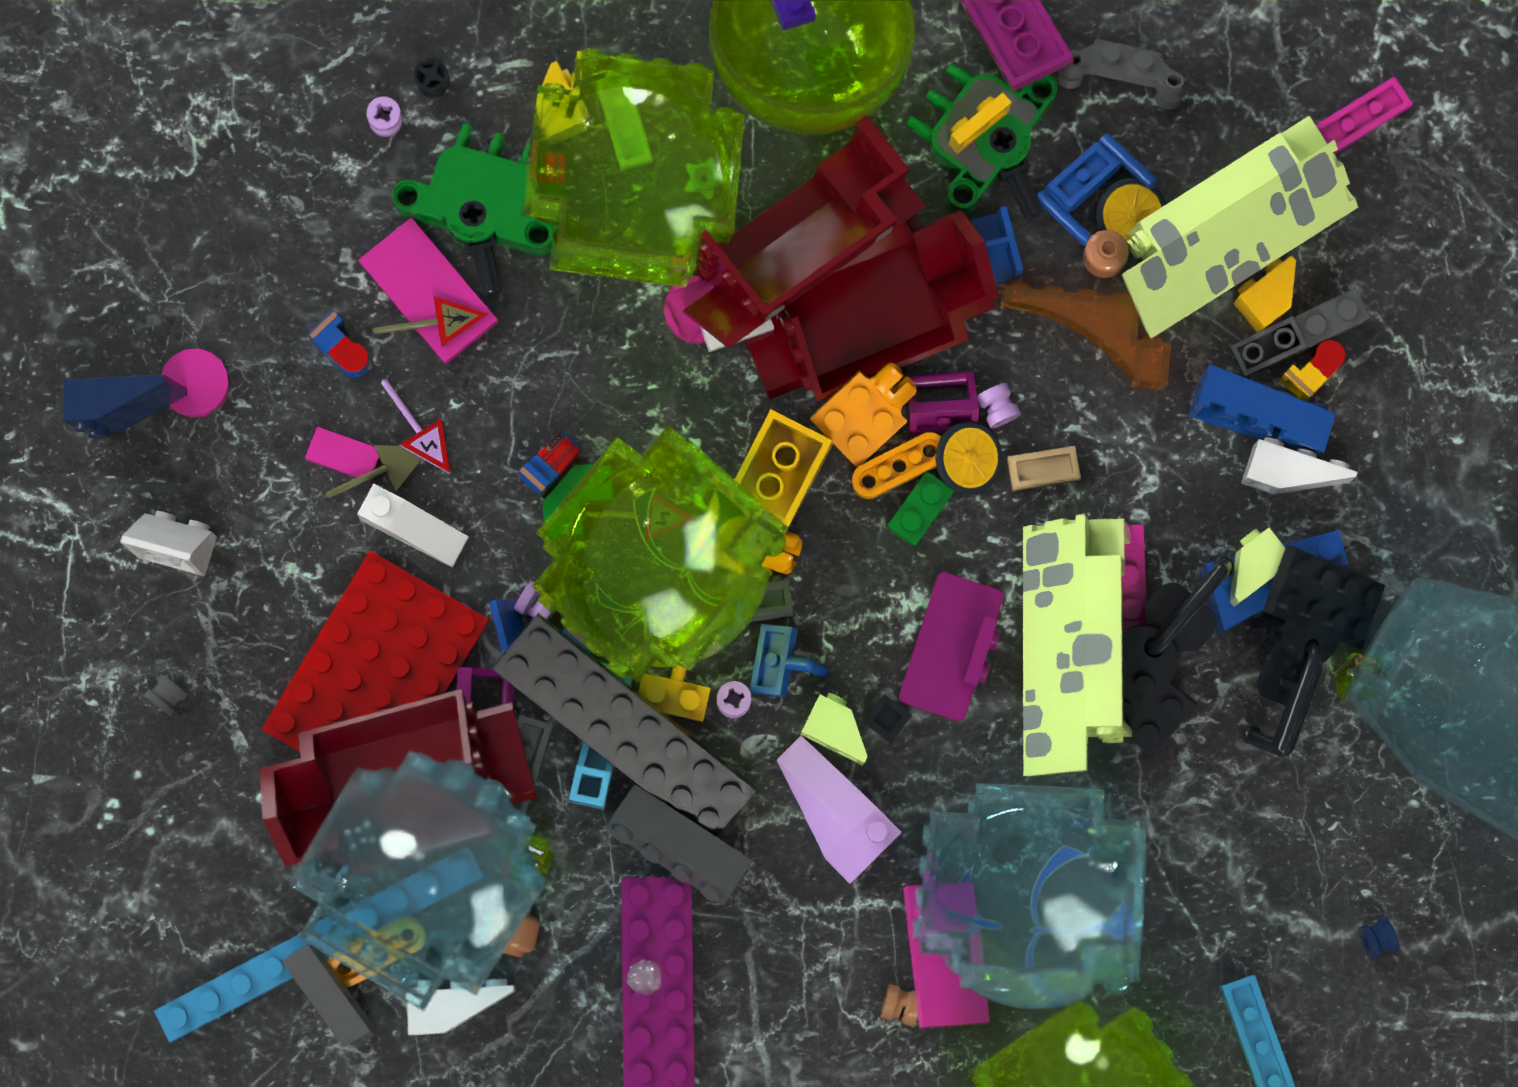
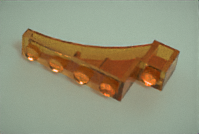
[1000,282,1171,390]

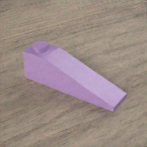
[776,736,902,884]

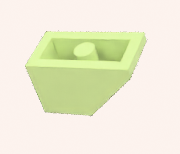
[1229,528,1285,607]
[800,693,868,766]

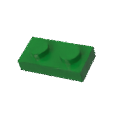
[886,471,954,548]

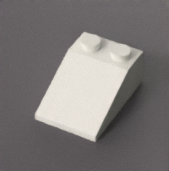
[121,511,217,576]

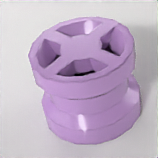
[367,97,403,137]
[716,681,751,719]

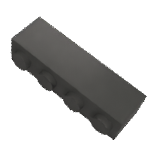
[606,784,753,906]

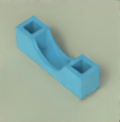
[569,662,634,810]

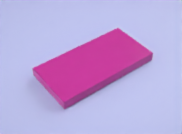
[358,218,498,365]
[903,882,990,1029]

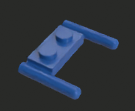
[1036,133,1158,246]

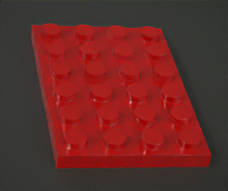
[261,551,490,752]

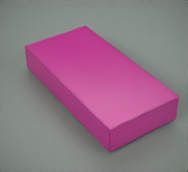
[305,427,380,483]

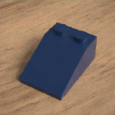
[63,375,187,439]

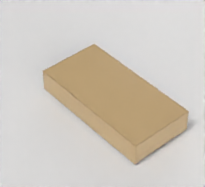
[1007,446,1081,492]

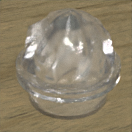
[627,959,662,995]

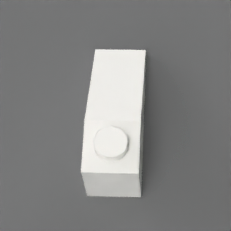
[357,484,469,568]

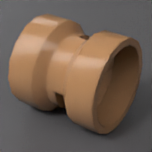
[880,983,918,1027]

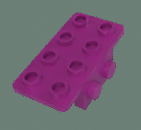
[899,572,1003,722]

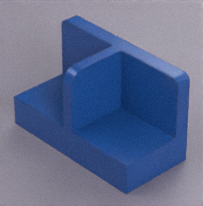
[970,206,1023,285]

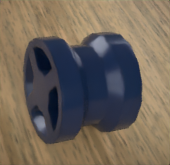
[1359,917,1400,960]

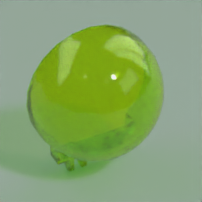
[708,0,916,135]

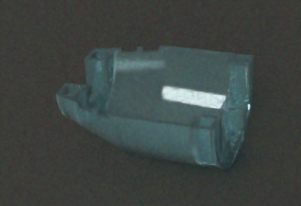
[1345,576,1518,842]

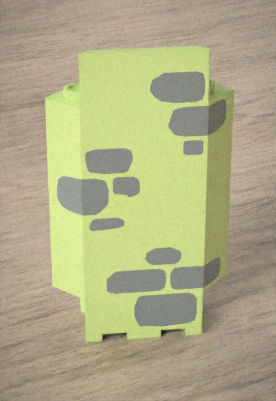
[1122,116,1358,339]
[1023,514,1132,776]

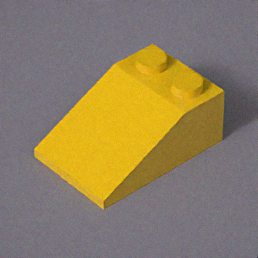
[728,409,833,533]

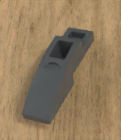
[1230,288,1371,377]

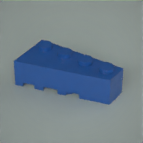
[1187,364,1336,458]
[1199,530,1348,636]

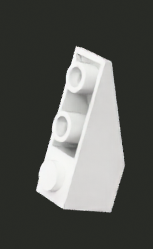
[1241,437,1358,494]
[407,979,516,1035]

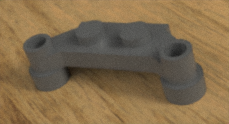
[1056,39,1184,110]

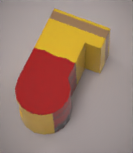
[1279,340,1346,402]

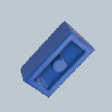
[489,599,524,653]

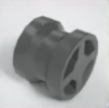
[144,673,188,717]

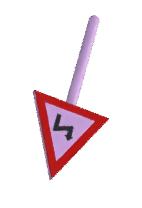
[381,379,450,474]

